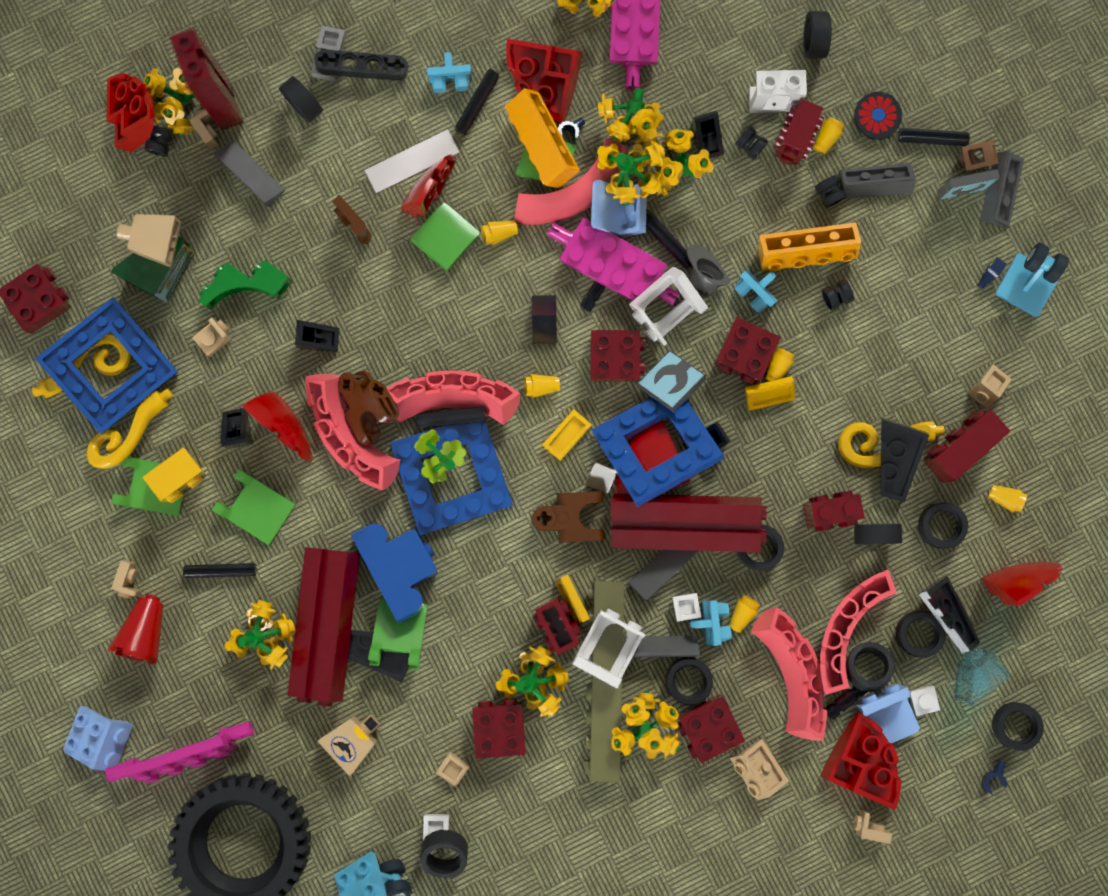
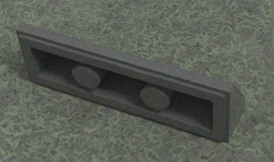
[214,141,285,207]
[980,151,1024,228]
[839,163,916,199]
[629,550,698,601]
[624,636,700,657]

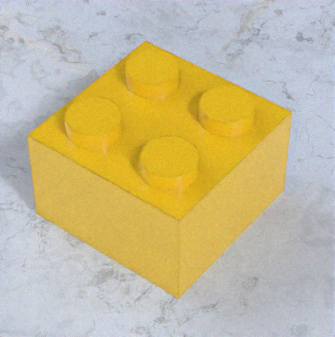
[142,447,205,504]

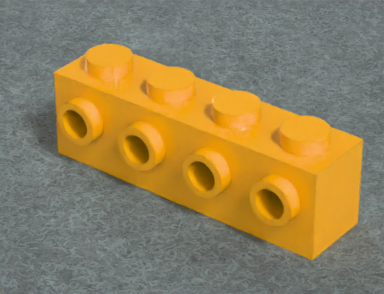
[505,88,580,188]
[757,222,861,271]

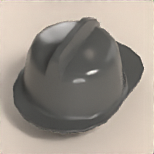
[687,244,730,297]

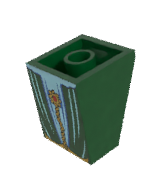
[111,236,195,303]

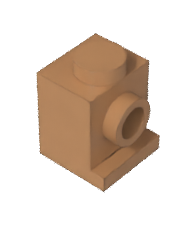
[959,140,999,171]

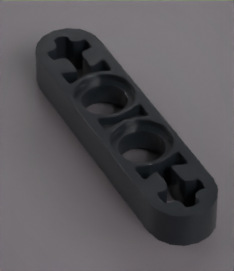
[314,50,408,81]

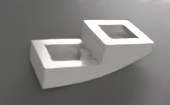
[311,25,345,82]

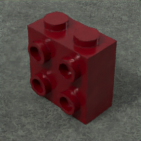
[774,99,824,165]
[0,263,72,334]
[714,317,781,385]
[590,330,645,382]
[803,490,865,532]
[533,596,582,655]
[677,694,745,763]
[472,698,526,759]

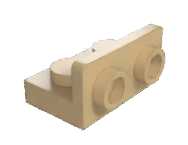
[730,739,789,800]

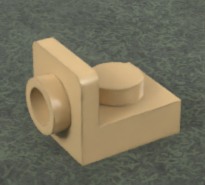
[189,109,218,150]
[192,317,232,357]
[968,364,1012,408]
[111,560,142,599]
[854,810,892,844]

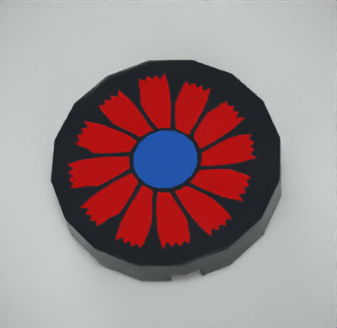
[853,91,902,140]

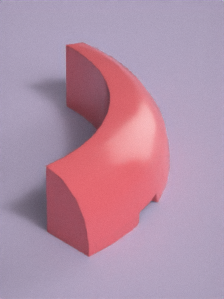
[514,138,628,225]
[387,371,520,425]
[305,374,400,490]
[820,569,897,695]
[751,607,827,741]

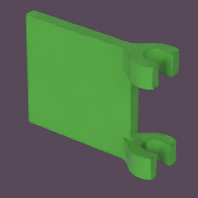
[112,457,185,516]
[212,469,296,545]
[368,599,428,670]

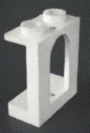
[749,70,807,113]
[629,266,708,346]
[572,608,646,688]

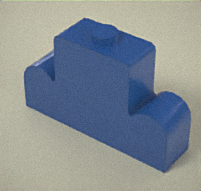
[351,524,438,624]

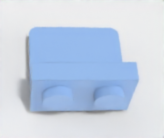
[591,180,647,237]
[856,683,920,743]
[64,706,133,771]

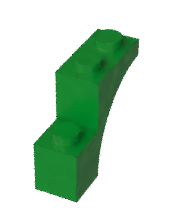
[198,260,293,310]

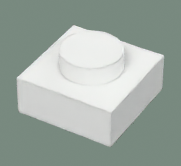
[672,593,701,622]
[909,685,940,716]
[423,814,449,840]

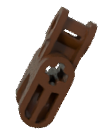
[338,371,400,446]
[532,491,606,543]

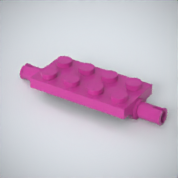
[610,0,660,90]
[547,217,680,306]
[105,721,254,784]

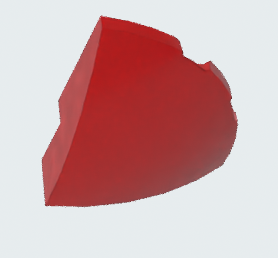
[506,38,583,123]
[107,73,154,153]
[400,154,457,219]
[243,392,313,463]
[616,420,691,494]
[981,562,1063,606]
[820,712,901,810]

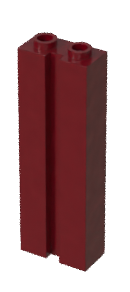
[169,28,244,130]
[611,494,767,553]
[287,547,360,706]

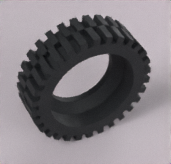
[168,773,311,896]

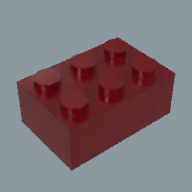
[923,409,1011,483]

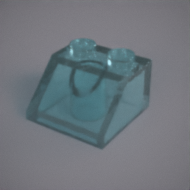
[954,648,1011,706]

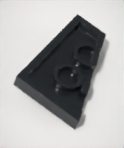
[880,418,929,503]
[919,576,980,653]
[348,630,409,683]

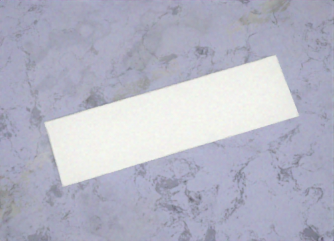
[365,129,459,193]

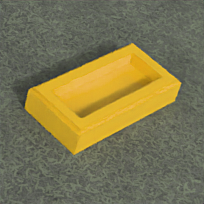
[745,376,796,411]
[542,409,592,461]
[555,574,590,624]

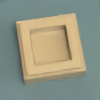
[436,752,470,787]

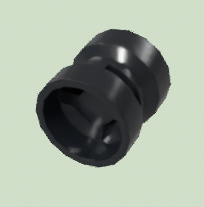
[144,126,174,157]
[735,126,769,160]
[814,175,847,209]
[822,279,855,311]

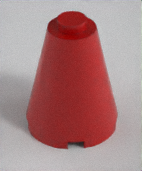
[107,594,164,665]

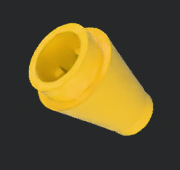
[813,117,845,155]
[481,220,518,246]
[765,347,795,381]
[524,374,560,398]
[988,484,1027,513]
[728,595,760,633]

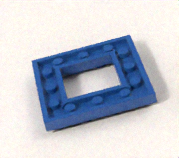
[35,297,178,434]
[591,397,724,507]
[390,421,513,536]

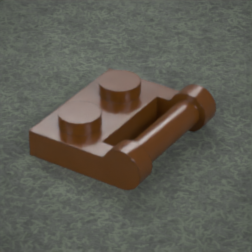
[332,195,372,244]

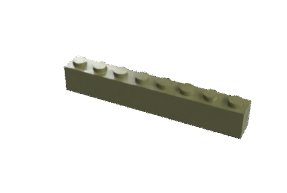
[585,581,624,783]

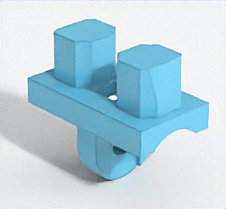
[427,52,472,93]
[734,270,778,313]
[690,600,732,646]

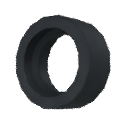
[803,11,832,58]
[278,76,323,123]
[918,502,969,549]
[854,524,902,545]
[737,525,784,571]
[896,610,946,658]
[846,642,895,692]
[665,657,713,705]
[992,702,1044,751]
[420,830,468,878]

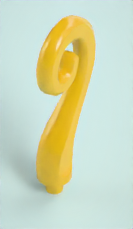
[32,332,132,398]
[86,388,174,469]
[838,421,945,469]

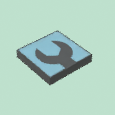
[937,169,1000,200]
[637,350,706,413]

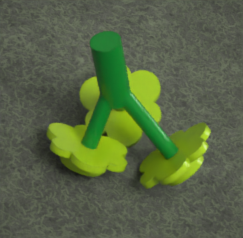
[414,430,467,483]

